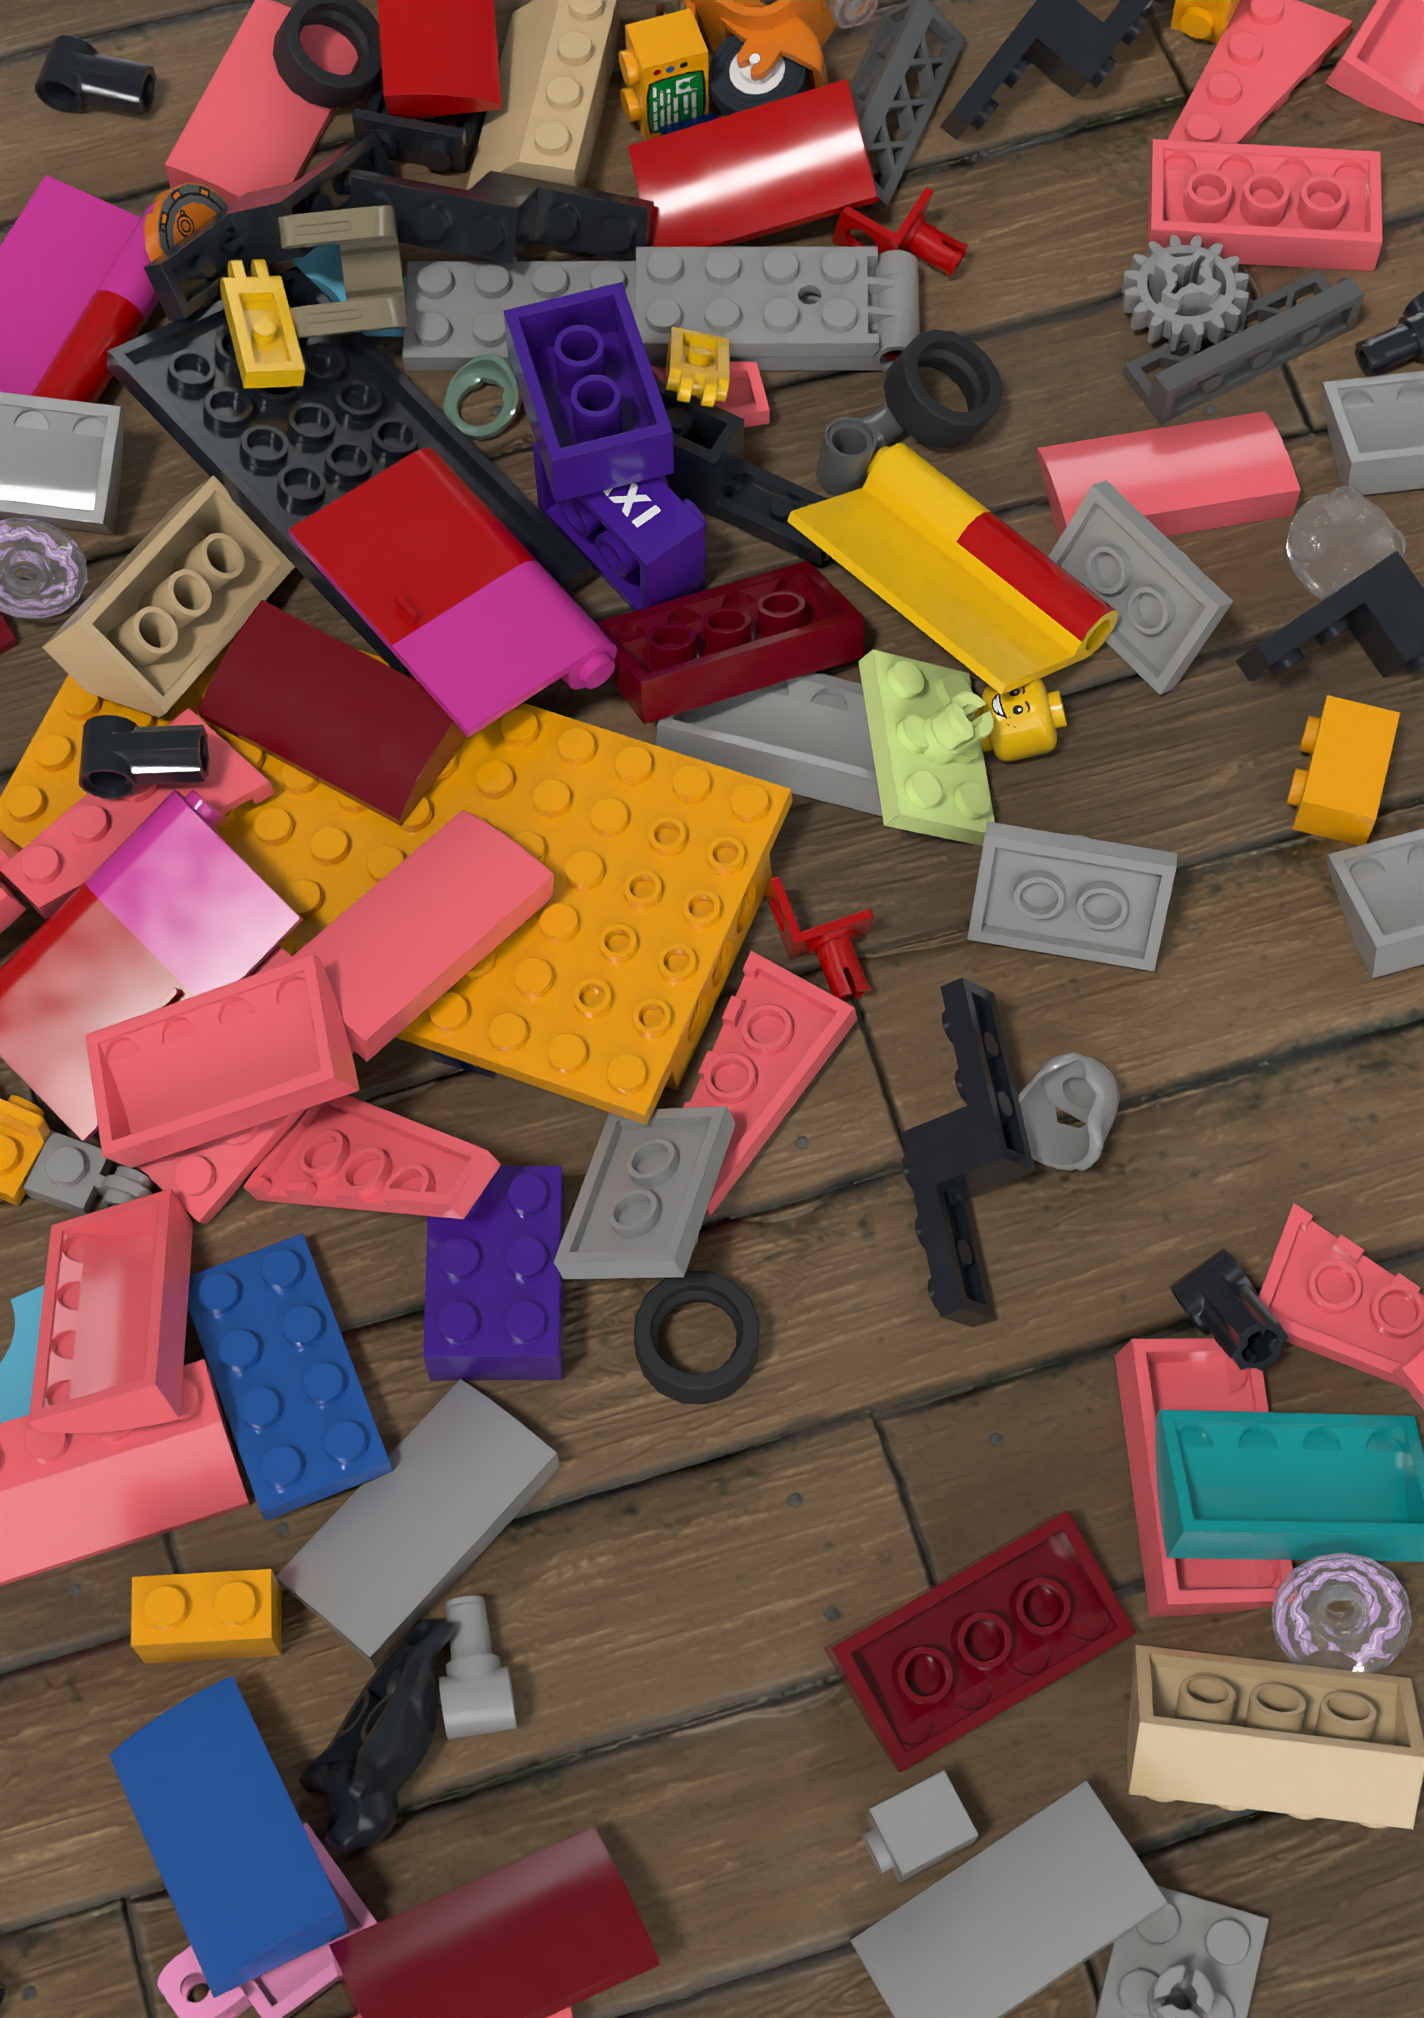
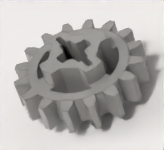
[1122,235,1249,352]

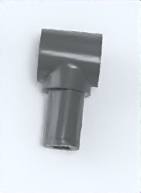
[816,400,905,496]

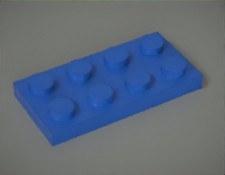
[188,1233,393,1521]

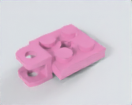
[157,1822,377,2018]

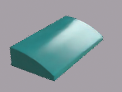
[1155,1410,1424,1562]

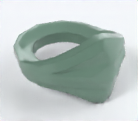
[443,354,522,441]

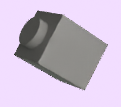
[862,1770,978,1885]

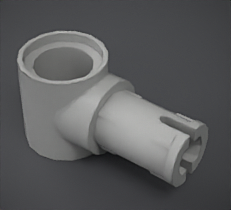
[439,1595,517,1740]

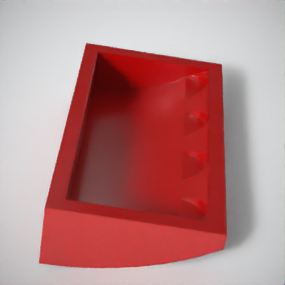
[377,0,502,118]
[628,79,879,247]

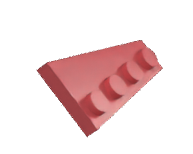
[1167,0,1353,144]
[0,708,275,919]
[683,951,857,1216]
[243,1095,501,1219]

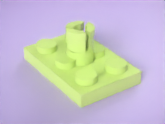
[858,649,995,846]

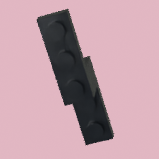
[940,0,1164,140]
[144,131,396,322]
[349,170,654,264]
[655,378,827,566]
[1235,550,1424,681]
[901,977,1035,1328]

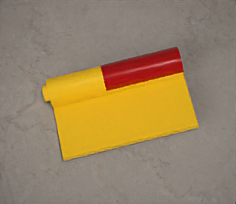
[787,443,1119,695]

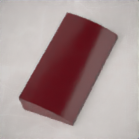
[596,560,864,724]
[198,600,467,826]
[823,1511,1136,1773]
[329,1827,659,2018]

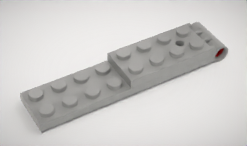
[402,246,920,373]

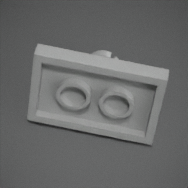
[1048,480,1233,695]
[967,821,1178,971]
[554,1106,736,1279]
[1094,1886,1269,2018]

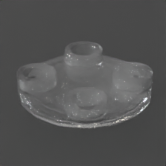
[1286,486,1406,600]

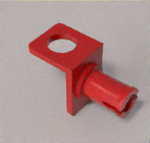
[832,186,969,278]
[765,876,874,1003]

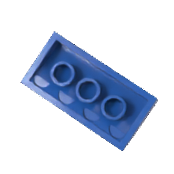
[109,1675,349,1998]

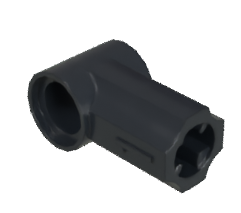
[35,35,156,115]
[78,715,210,799]
[1169,1248,1288,1371]

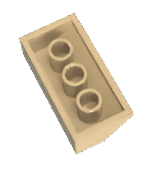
[466,0,621,190]
[42,475,295,718]
[1127,1644,1424,1829]

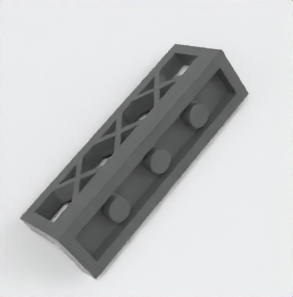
[850,0,966,210]
[1123,269,1365,425]

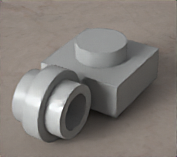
[24,1131,153,1216]

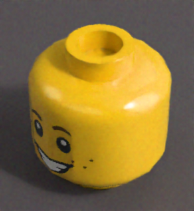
[974,678,1067,762]

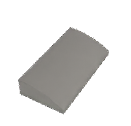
[1322,371,1424,497]
[0,392,124,534]
[656,672,882,816]
[1327,828,1424,978]
[276,1379,560,1669]
[850,1781,1169,2018]

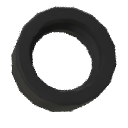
[273,0,382,108]
[883,329,1003,449]
[634,1270,760,1405]

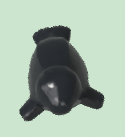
[299,1620,455,1854]

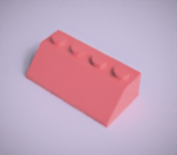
[0,1359,250,1586]

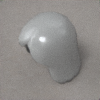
[1018,1052,1121,1171]

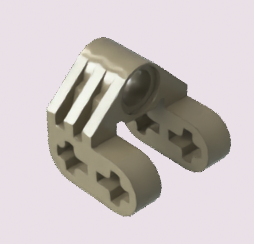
[278,205,408,339]

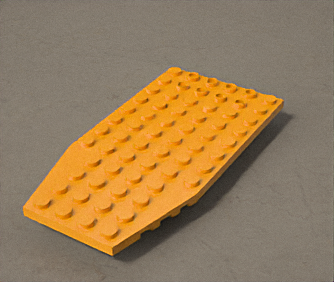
[0,635,793,1126]

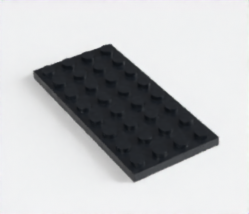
[106,266,593,678]

